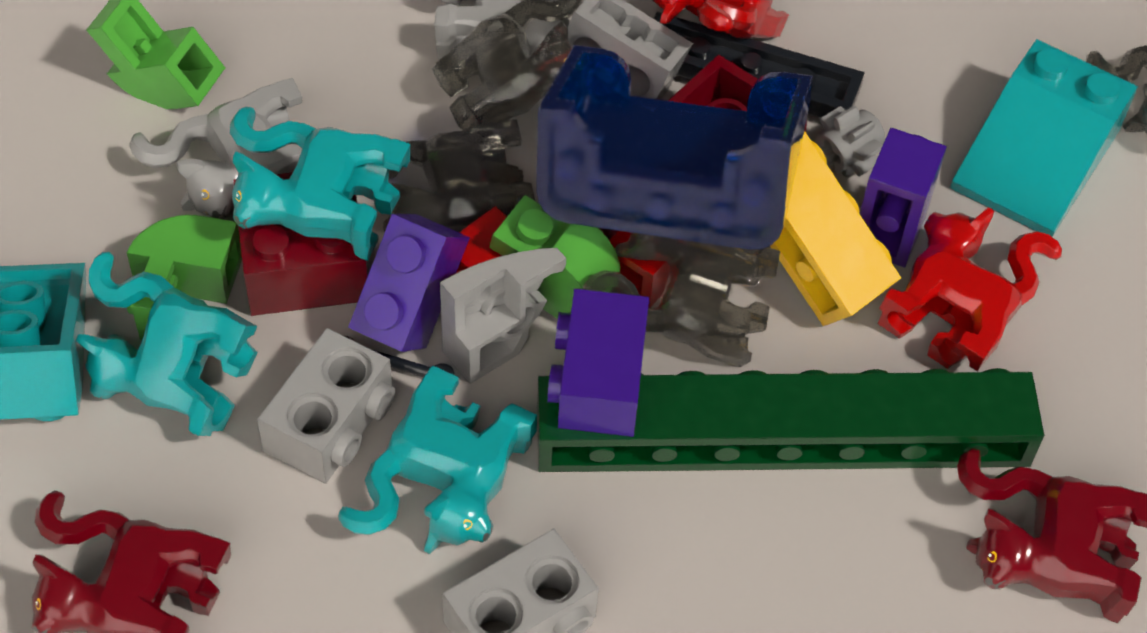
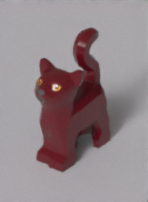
[957,448,1147,623]
[32,490,231,633]

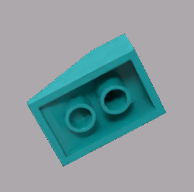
[950,39,1138,237]
[0,263,86,421]

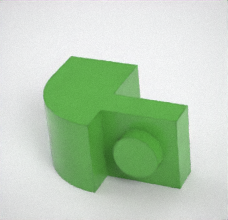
[86,0,226,109]
[489,195,620,319]
[127,215,242,340]

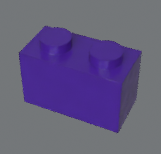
[860,127,947,268]
[348,213,470,352]
[547,288,649,437]

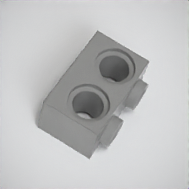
[554,0,693,113]
[257,328,395,484]
[442,529,599,633]

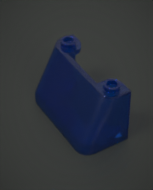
[536,45,813,250]

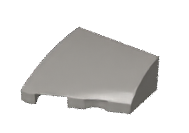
[440,248,567,384]

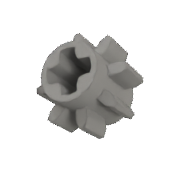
[815,105,885,177]

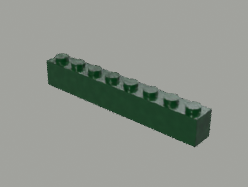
[537,368,1045,472]

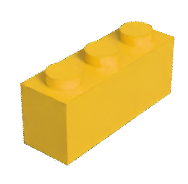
[726,129,901,326]

